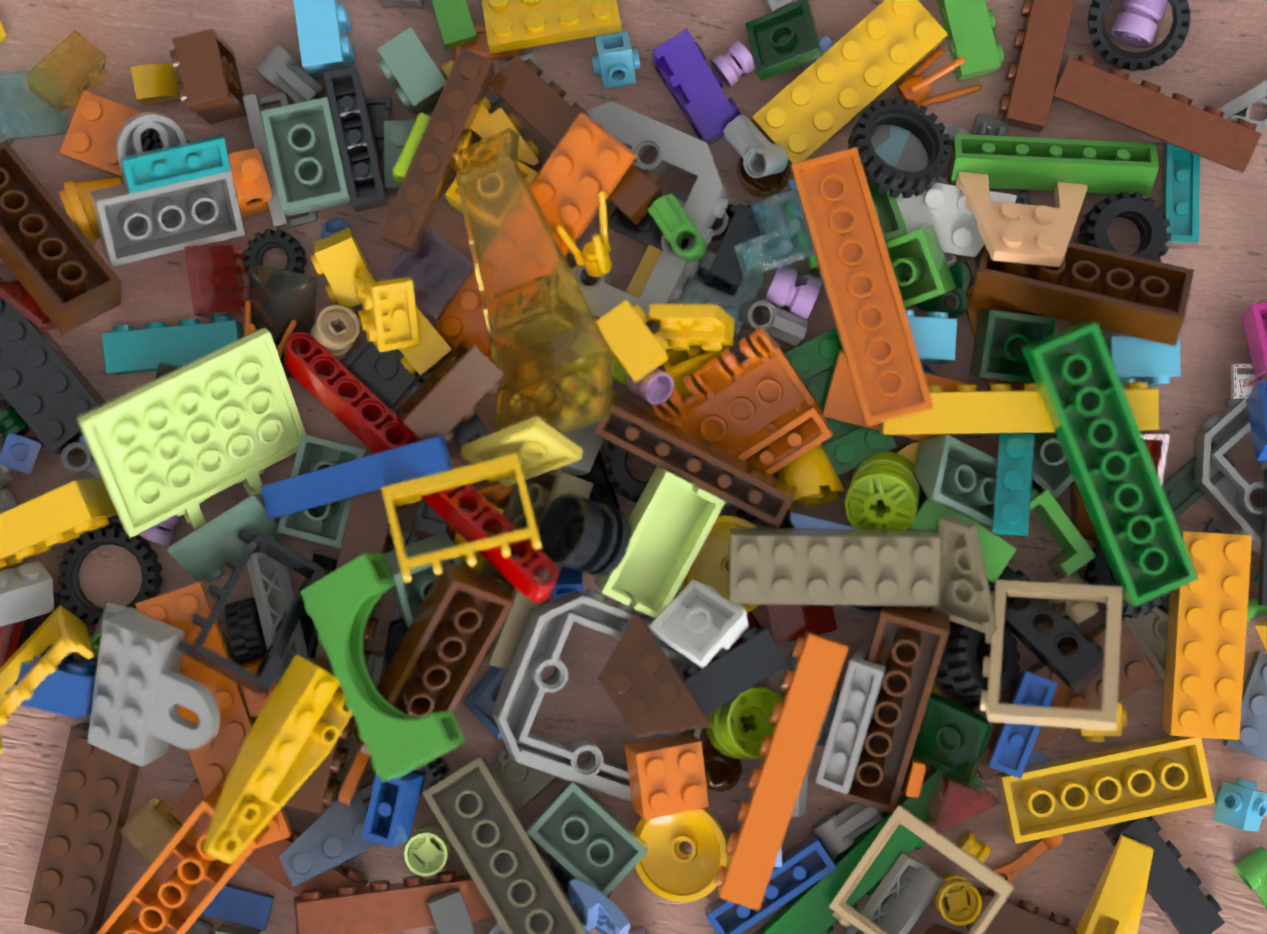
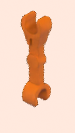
[992,835,1064,883]

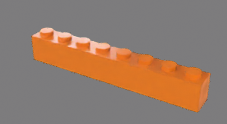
[714,631,848,911]

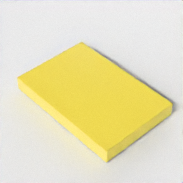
[460,416,583,487]

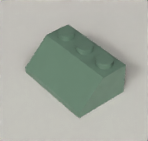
[277,434,367,549]
[914,434,998,529]
[167,494,282,583]

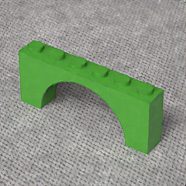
[300,553,465,782]

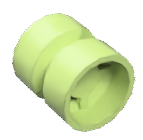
[404,825,452,877]

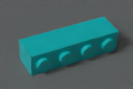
[102,316,243,375]

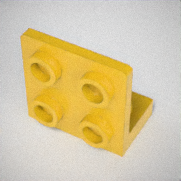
[354,267,419,352]

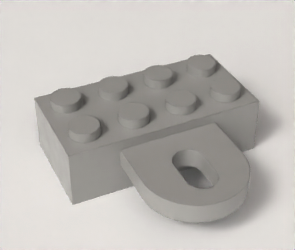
[89,112,245,267]
[87,608,220,767]

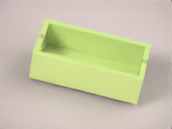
[595,466,726,619]

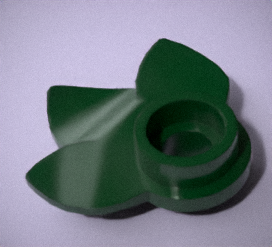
[915,260,973,318]

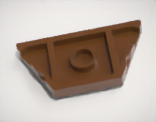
[598,614,712,737]

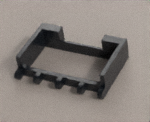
[176,530,330,695]

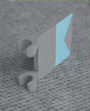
[871,120,971,185]

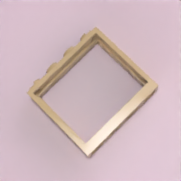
[981,580,1123,731]
[829,805,1014,934]

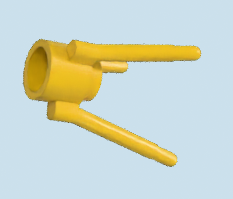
[556,190,612,277]

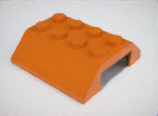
[650,327,833,505]

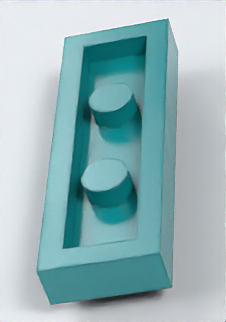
[120,135,231,194]
[1162,142,1200,244]
[993,433,1035,536]

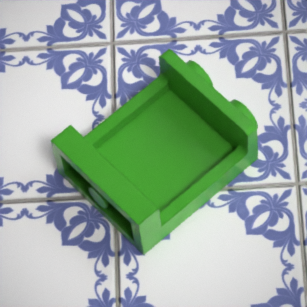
[1030,488,1096,576]

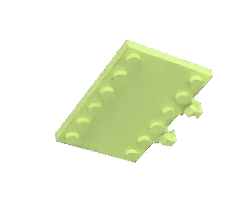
[77,328,306,537]

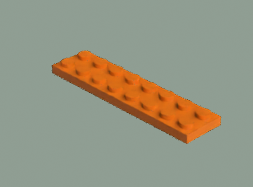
[434,113,637,362]
[790,147,934,427]
[135,580,292,849]

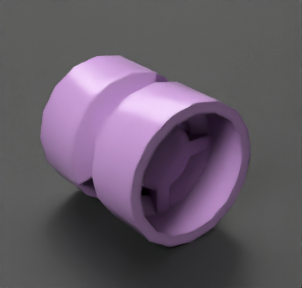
[1110,0,1169,48]
[764,262,823,320]

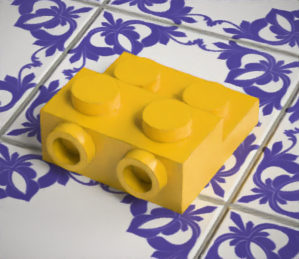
[649,304,735,351]

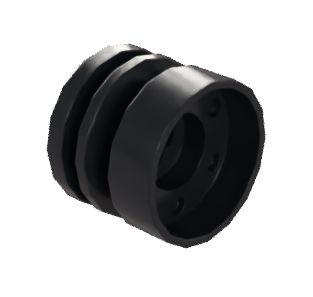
[539,493,630,577]

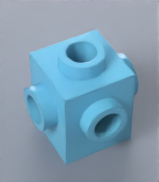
[591,31,641,89]
[1213,778,1267,832]

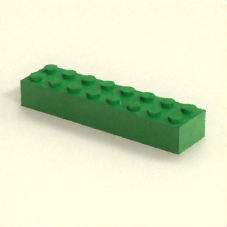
[1022,321,1198,607]

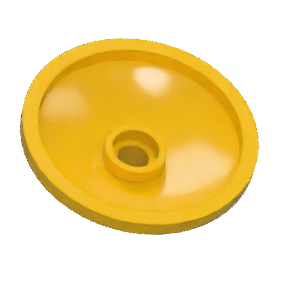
[682,516,760,613]
[634,808,729,902]

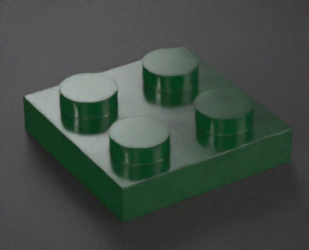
[745,0,824,81]
[911,692,993,784]

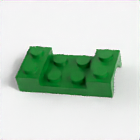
[785,327,897,476]

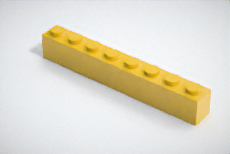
[880,382,1159,435]

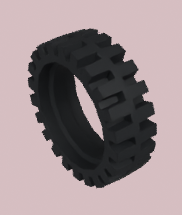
[1088,0,1190,71]
[848,97,951,198]
[58,528,163,625]

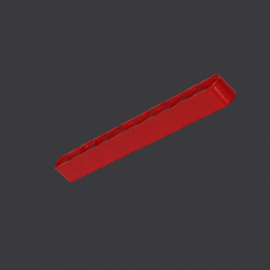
[283,332,559,602]

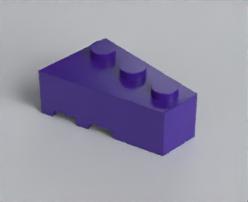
[652,29,741,145]

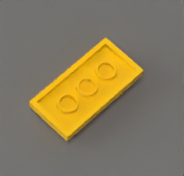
[482,0,622,54]

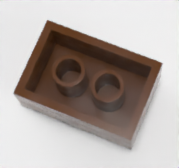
[170,29,247,124]
[394,339,504,443]

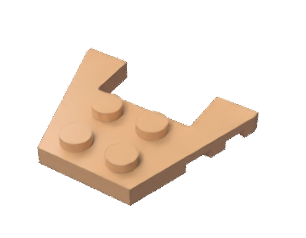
[955,171,1088,267]

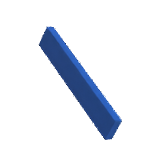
[260,436,452,519]

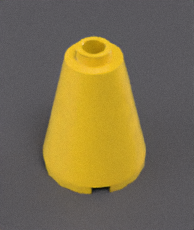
[777,443,845,512]

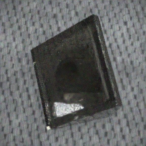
[249,264,317,346]

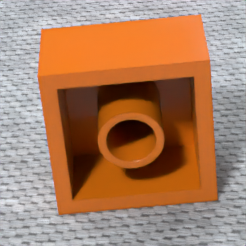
[59,90,142,179]
[625,732,709,820]

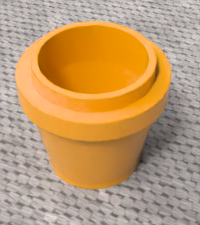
[59,176,122,245]

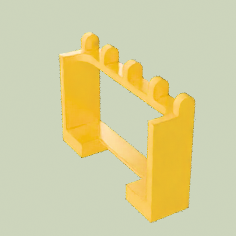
[382,453,541,582]
[0,605,94,754]

